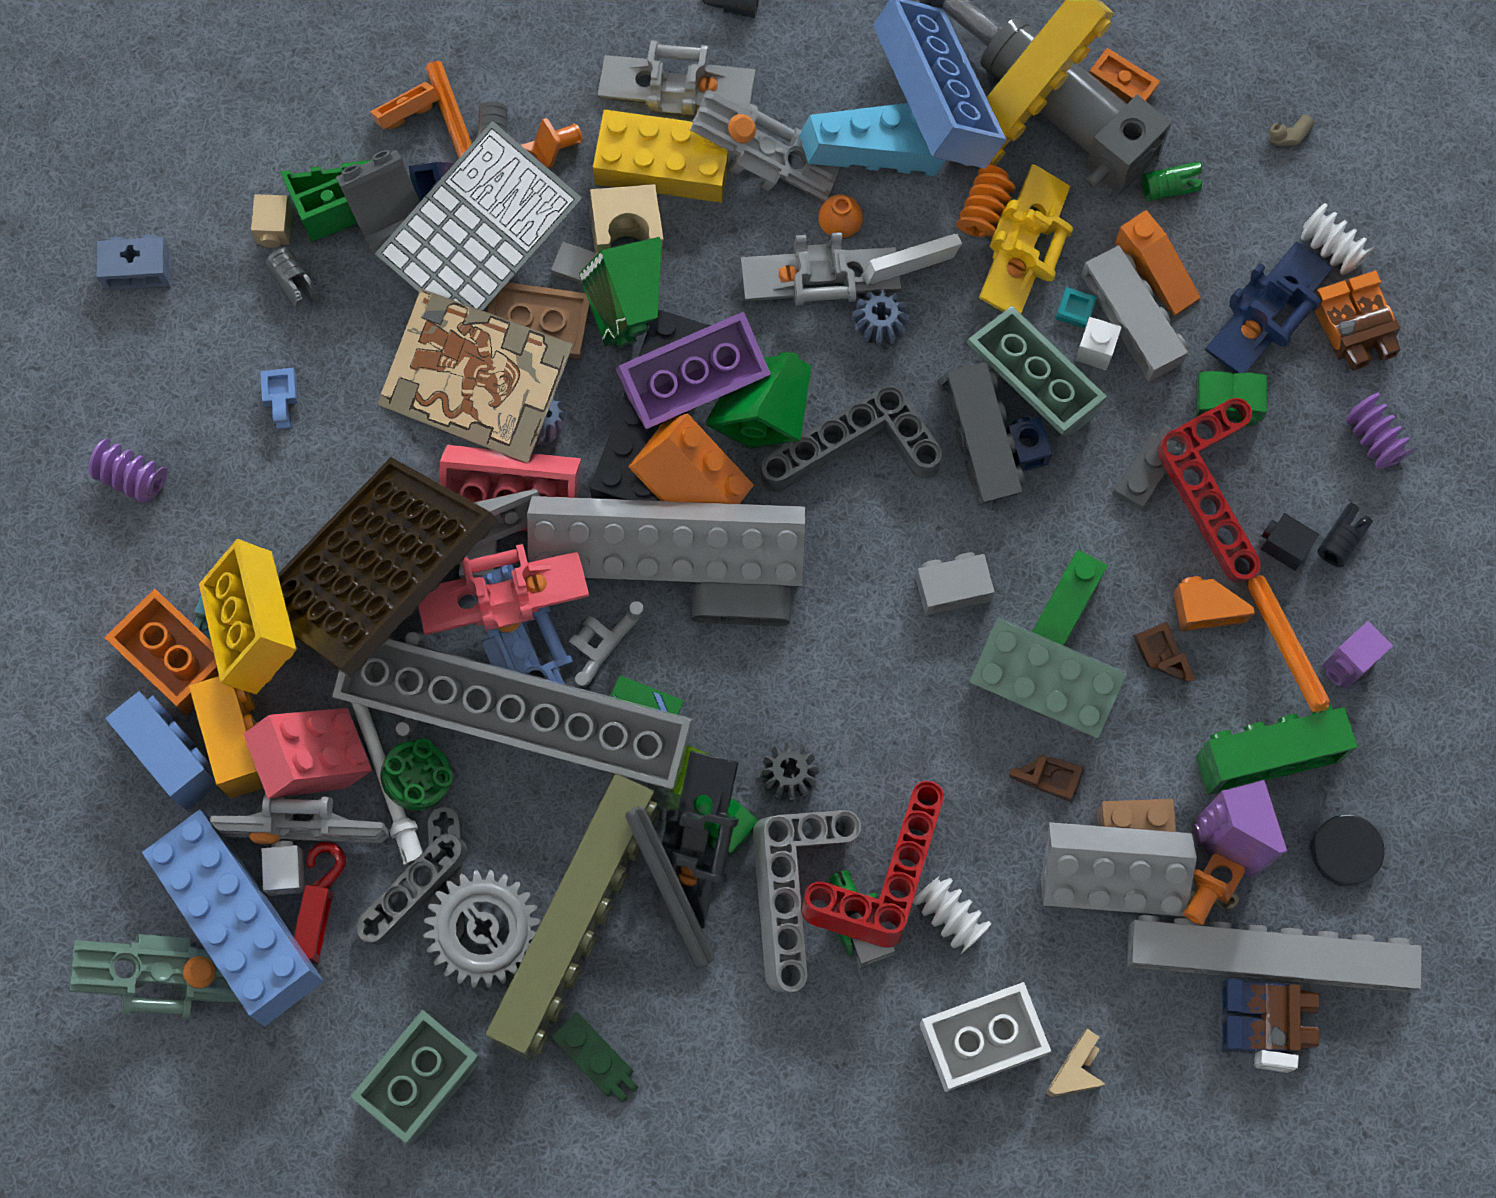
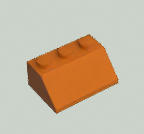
[629,413,754,504]

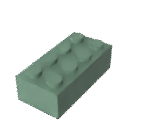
[969,617,1127,738]

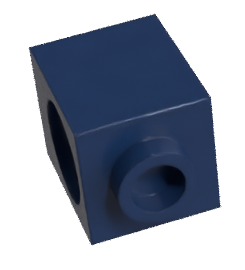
[1006,417,1053,472]

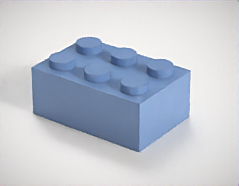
[105,691,217,810]

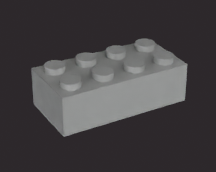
[1041,822,1197,916]

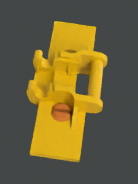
[979,164,1073,314]

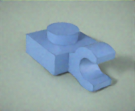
[260,368,298,430]

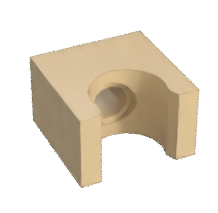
[590,185,663,262]

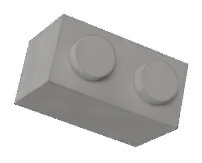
[916,552,995,616]

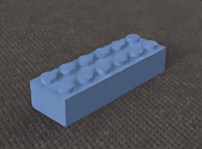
[873,0,1007,169]
[142,809,324,1026]

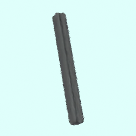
[625,806,714,967]

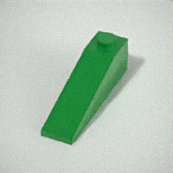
[1032,549,1108,645]

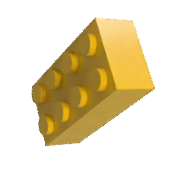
[593,109,731,203]
[199,539,296,694]

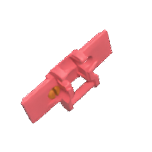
[418,544,589,635]

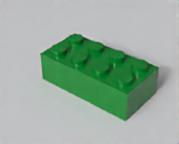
[1196,705,1357,795]

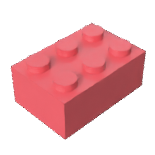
[243,708,372,798]

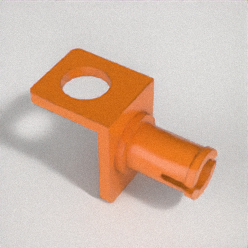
[521,118,583,169]
[1183,854,1245,925]

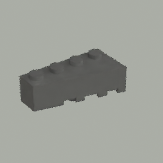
[938,361,1025,505]

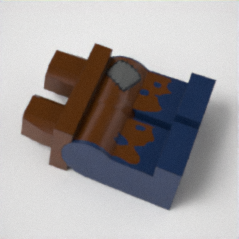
[1222,978,1319,1054]

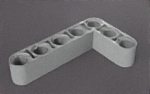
[753,810,861,992]

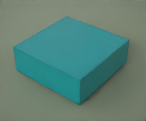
[1055,287,1097,329]

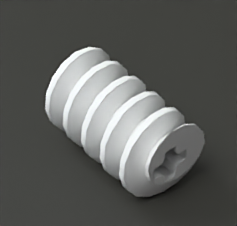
[1301,203,1374,275]
[912,876,991,954]

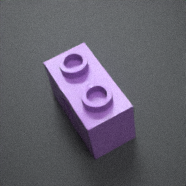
[1322,621,1393,690]

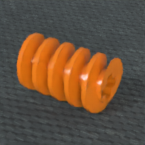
[956,164,1015,238]

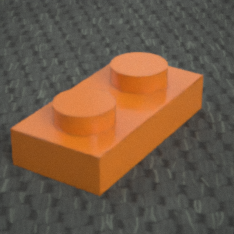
[1089,48,1160,103]
[370,81,439,130]

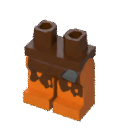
[1314,270,1401,371]

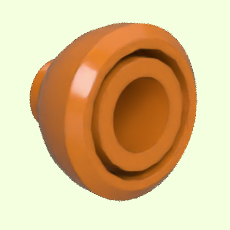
[818,194,863,238]

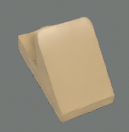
[1045,1029,1105,1097]

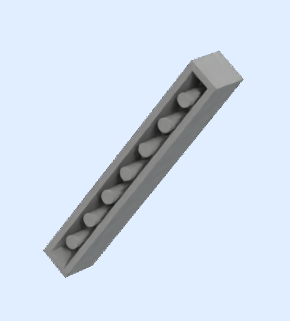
[1127,915,1422,993]

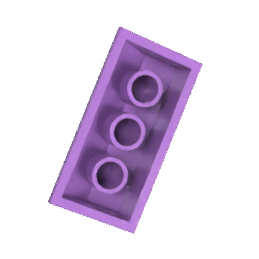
[615,311,771,429]
[1193,780,1287,878]

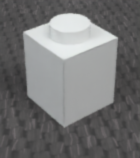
[1075,317,1121,370]
[262,841,305,896]

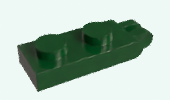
[551,1012,639,1103]

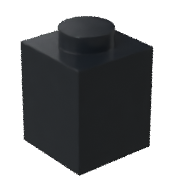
[1260,513,1320,571]

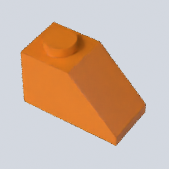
[1173,576,1255,632]

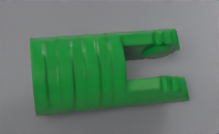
[1141,162,1202,202]

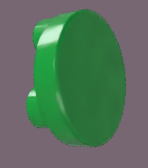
[380,738,453,810]

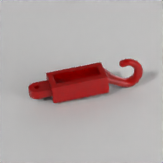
[294,842,346,964]

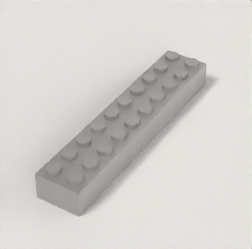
[332,638,694,789]

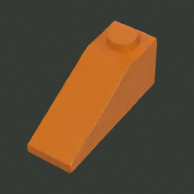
[1115,210,1201,317]

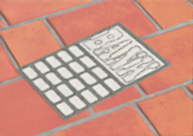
[375,121,582,311]

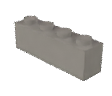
[1081,245,1188,382]

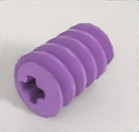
[1345,392,1416,469]
[88,439,168,503]

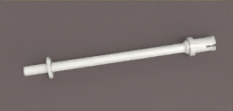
[351,702,423,867]

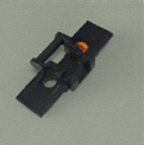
[657,751,739,929]

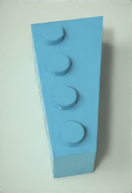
[800,103,946,176]

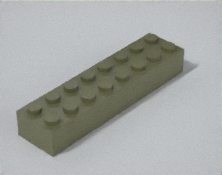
[485,773,659,1060]

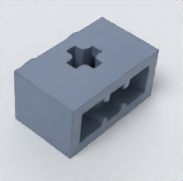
[97,235,170,290]

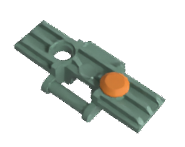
[69,934,241,1019]

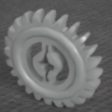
[423,870,541,988]

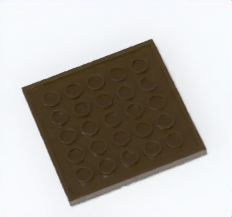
[278,457,498,677]

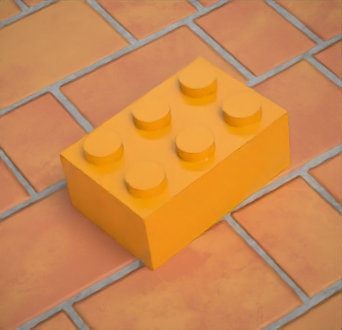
[189,676,263,799]

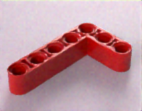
[1157,398,1260,583]
[802,780,944,948]

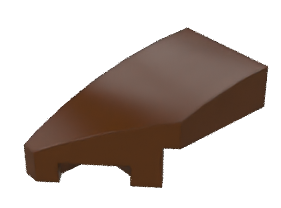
[1133,622,1195,682]
[1009,754,1084,802]

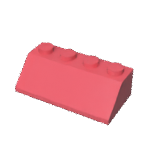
[439,445,581,532]

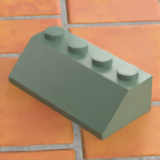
[966,306,1107,435]

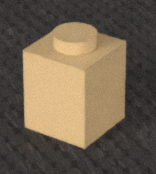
[251,194,293,248]

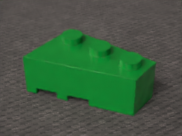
[280,160,372,242]

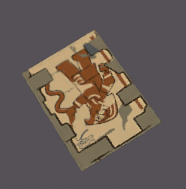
[377,288,573,463]

